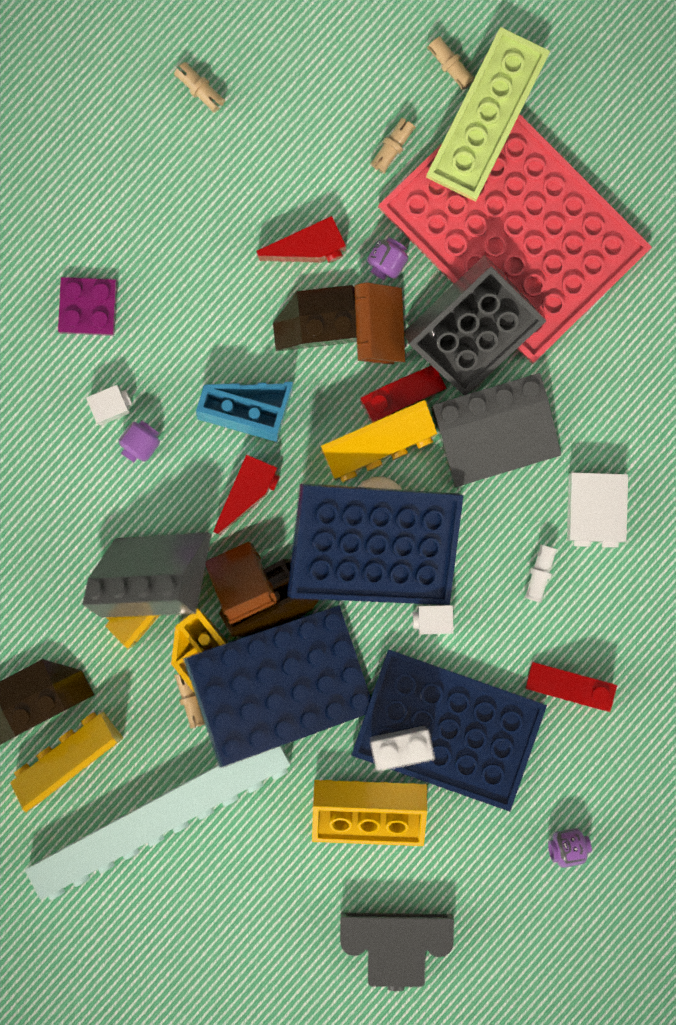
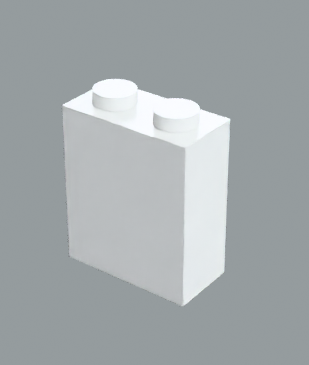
[567,473,628,548]
[370,726,434,771]

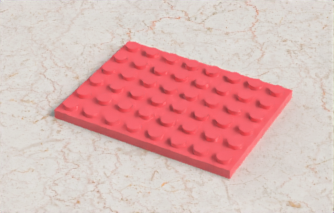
[378,114,652,364]

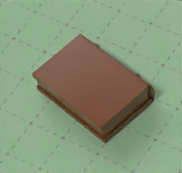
[354,283,405,365]
[206,542,276,624]

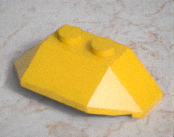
[171,608,229,693]

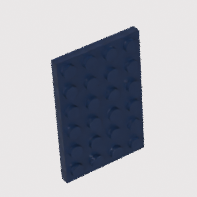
[287,483,464,605]
[183,605,374,768]
[351,649,547,812]

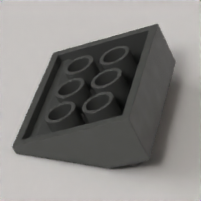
[404,255,546,395]
[431,373,561,488]
[82,532,211,618]

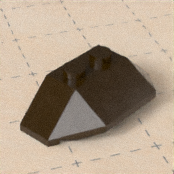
[273,285,357,352]
[219,559,319,637]
[0,659,95,745]

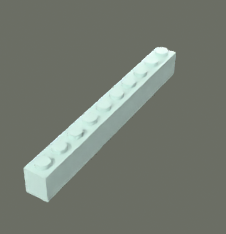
[25,746,291,900]

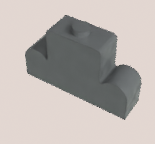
[340,912,454,991]

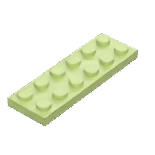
[426,27,550,202]

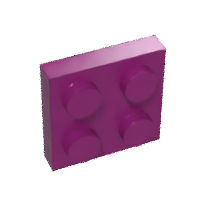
[58,277,117,336]

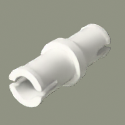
[524,544,557,603]

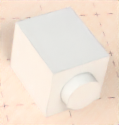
[86,385,132,426]
[413,605,453,634]

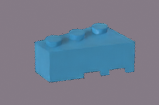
[196,382,293,442]

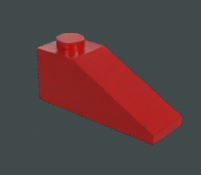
[256,216,346,263]
[360,365,447,423]
[213,455,281,535]
[525,662,617,712]

